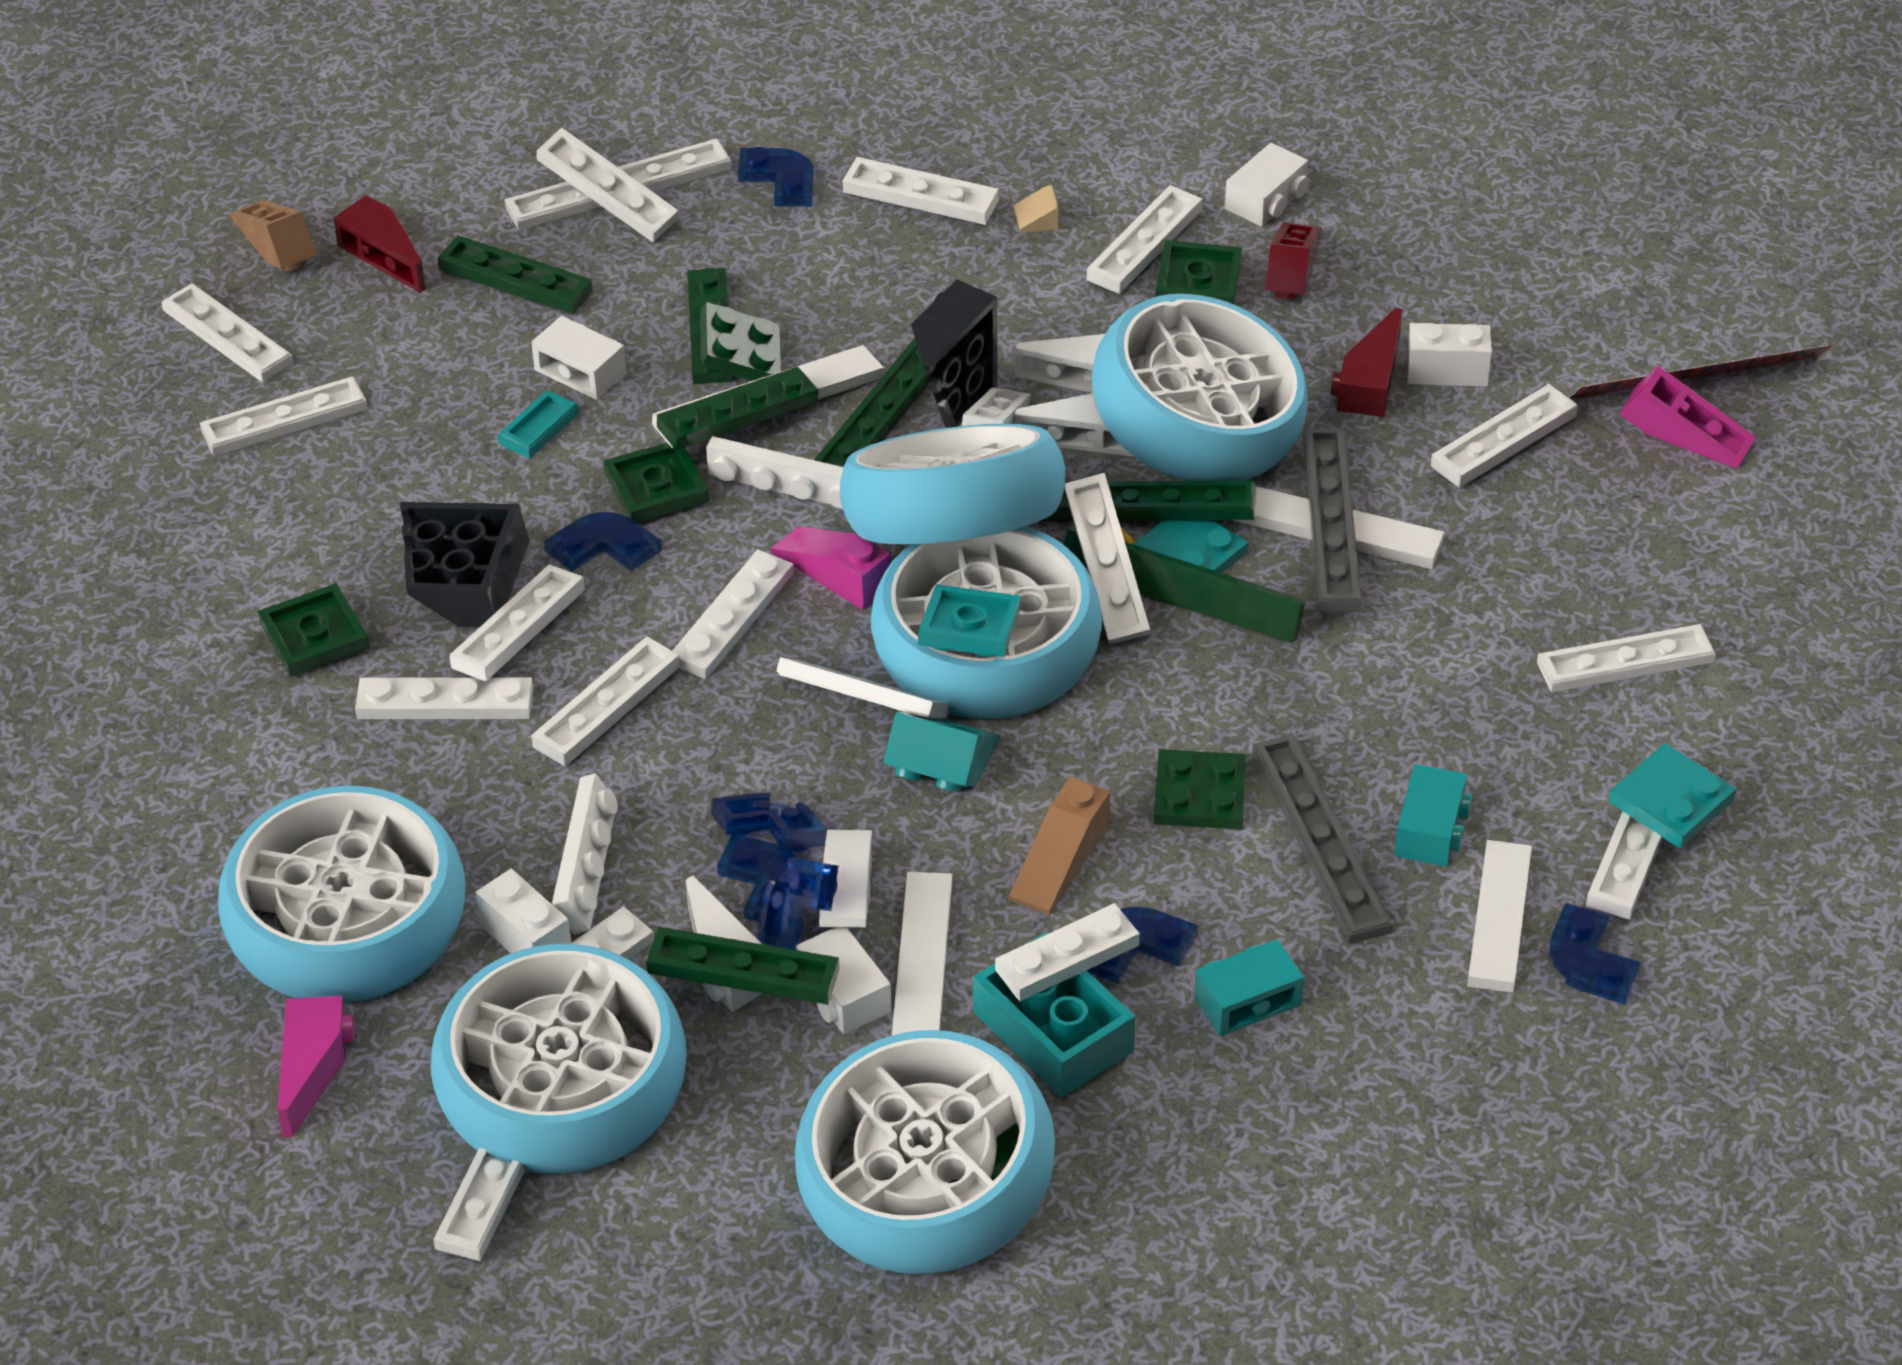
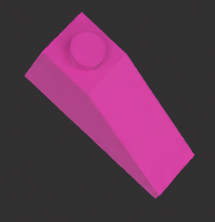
[1619,365,1756,468]
[770,526,891,610]
[277,996,355,1137]

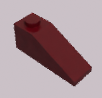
[333,195,426,293]
[1265,222,1322,299]
[1331,308,1403,417]

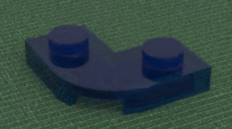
[738,147,814,207]
[543,512,662,572]
[711,793,827,852]
[717,833,805,929]
[757,857,839,950]
[1548,903,1641,1005]
[1087,907,1198,983]

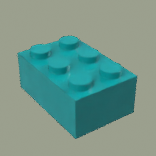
[973,932,1135,1098]

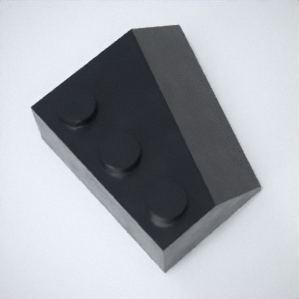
[911,279,998,428]
[400,502,529,627]

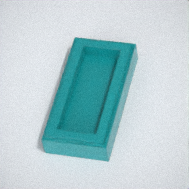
[497,390,580,459]

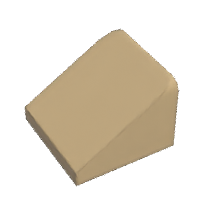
[1014,185,1058,234]

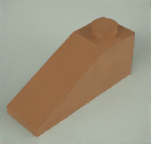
[230,200,316,271]
[1009,776,1111,915]

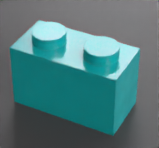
[1394,764,1473,867]
[1194,939,1304,1037]

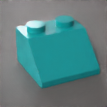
[883,712,1001,792]

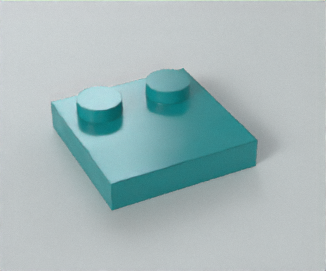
[1133,520,1248,573]
[918,584,1021,657]
[1608,743,1737,849]

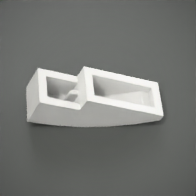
[819,830,872,927]

